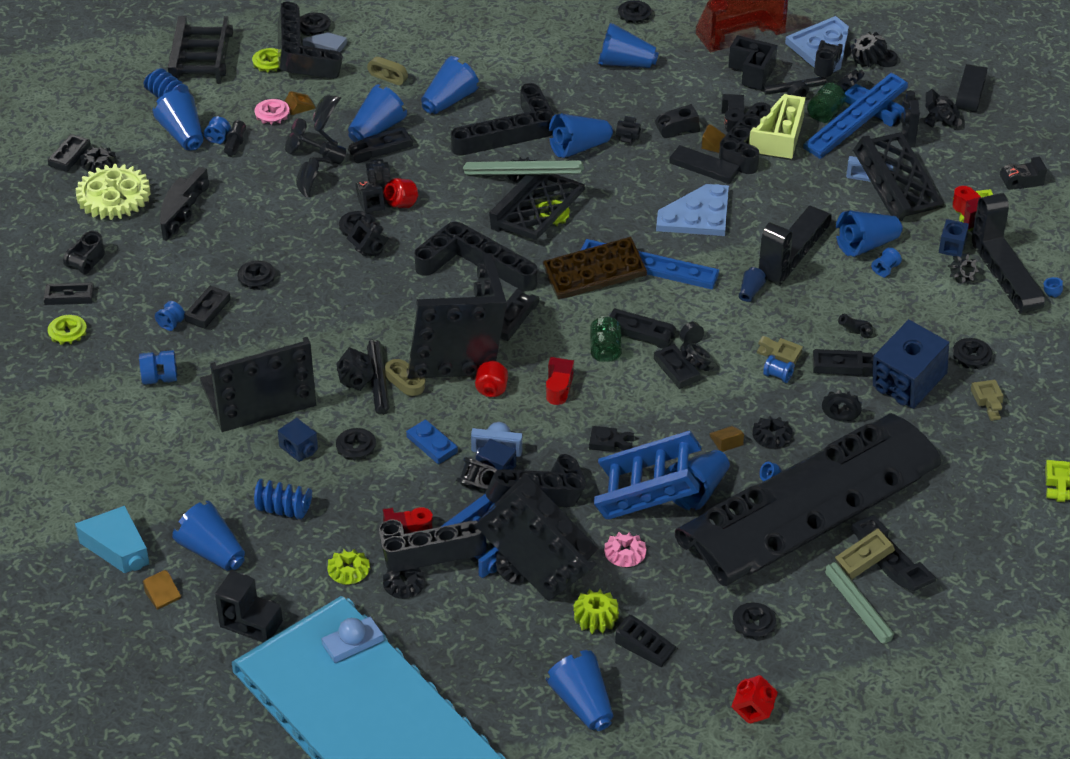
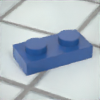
[406,419,458,465]

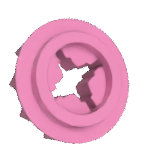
[255,99,290,125]
[604,531,646,567]

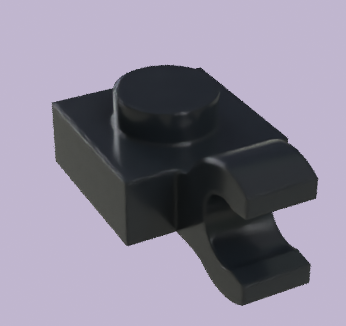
[925,89,943,128]

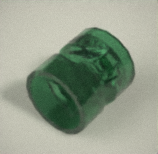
[807,83,846,123]
[590,317,622,362]

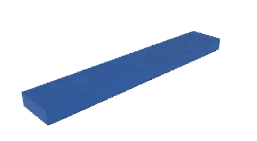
[803,72,908,159]
[580,239,719,290]

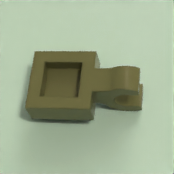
[757,336,803,364]
[971,380,1003,421]

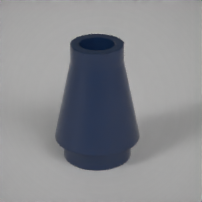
[738,267,766,302]

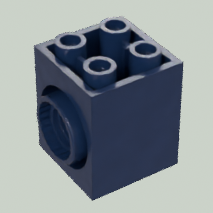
[873,319,949,409]

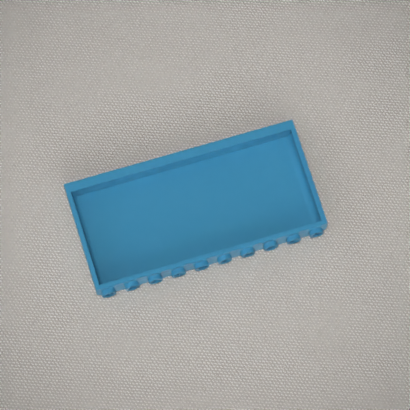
[232,596,505,759]

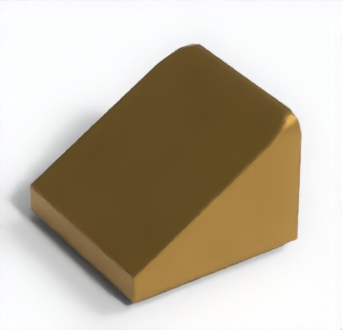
[284,91,315,115]
[702,124,726,153]
[710,426,744,452]
[143,570,181,610]

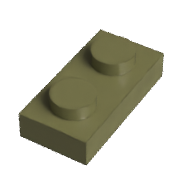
[835,529,895,580]

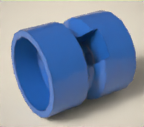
[139,350,177,385]

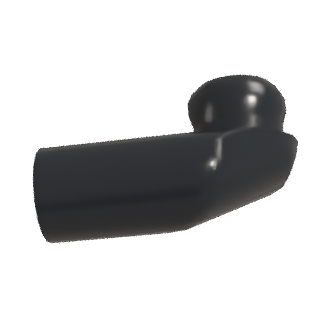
[838,313,873,338]

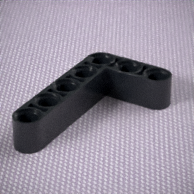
[278,2,343,79]
[451,83,554,156]
[972,193,1045,314]
[759,205,832,285]
[414,222,538,291]

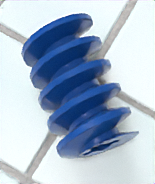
[143,68,189,98]
[254,478,312,519]

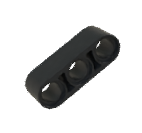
[955,64,988,112]

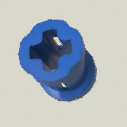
[871,248,902,277]
[763,355,795,383]

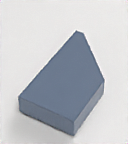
[303,33,347,52]

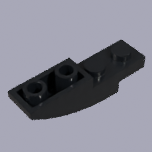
[160,166,210,241]

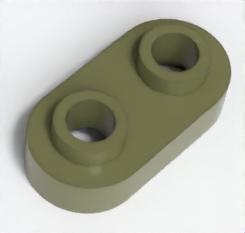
[367,57,408,86]
[385,359,425,396]

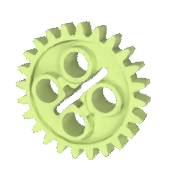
[76,164,151,220]

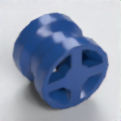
[204,116,231,144]
[155,301,185,331]

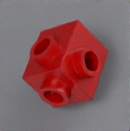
[731,675,778,724]

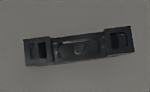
[852,515,936,591]

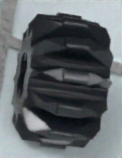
[851,31,888,67]

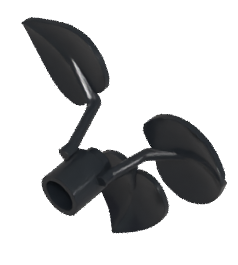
[285,95,346,198]

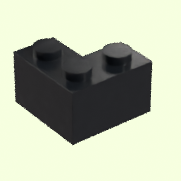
[728,35,777,90]
[215,571,283,643]

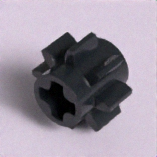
[616,116,641,143]
[948,254,979,283]

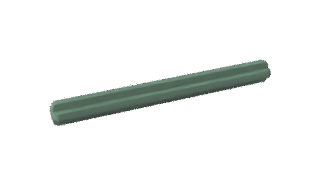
[463,161,584,175]

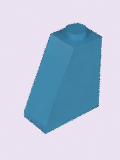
[75,506,149,573]

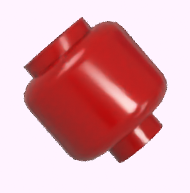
[384,178,418,208]
[475,361,508,397]

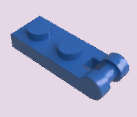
[843,84,904,126]

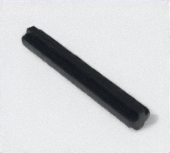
[367,339,390,415]

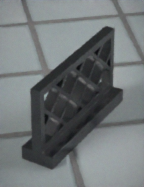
[853,132,944,221]
[489,174,585,240]

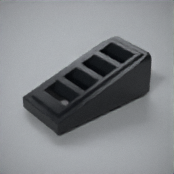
[615,614,676,667]

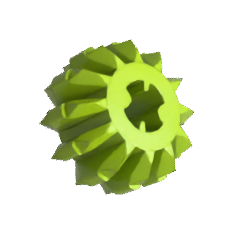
[573,588,619,634]

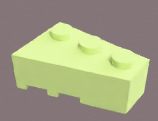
[749,94,806,159]

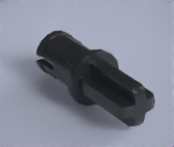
[224,120,246,157]

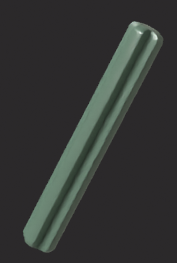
[825,562,894,644]

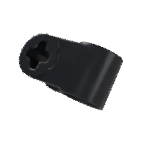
[814,40,843,77]
[63,231,105,274]
[456,457,498,491]

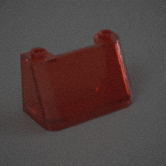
[696,0,788,52]

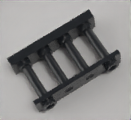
[168,16,233,84]

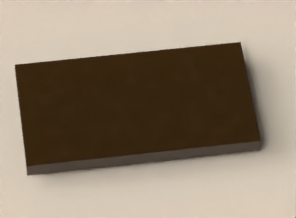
[543,237,647,299]

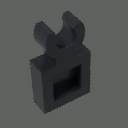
[589,426,634,452]

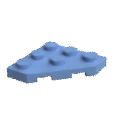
[785,16,849,72]
[656,184,729,236]

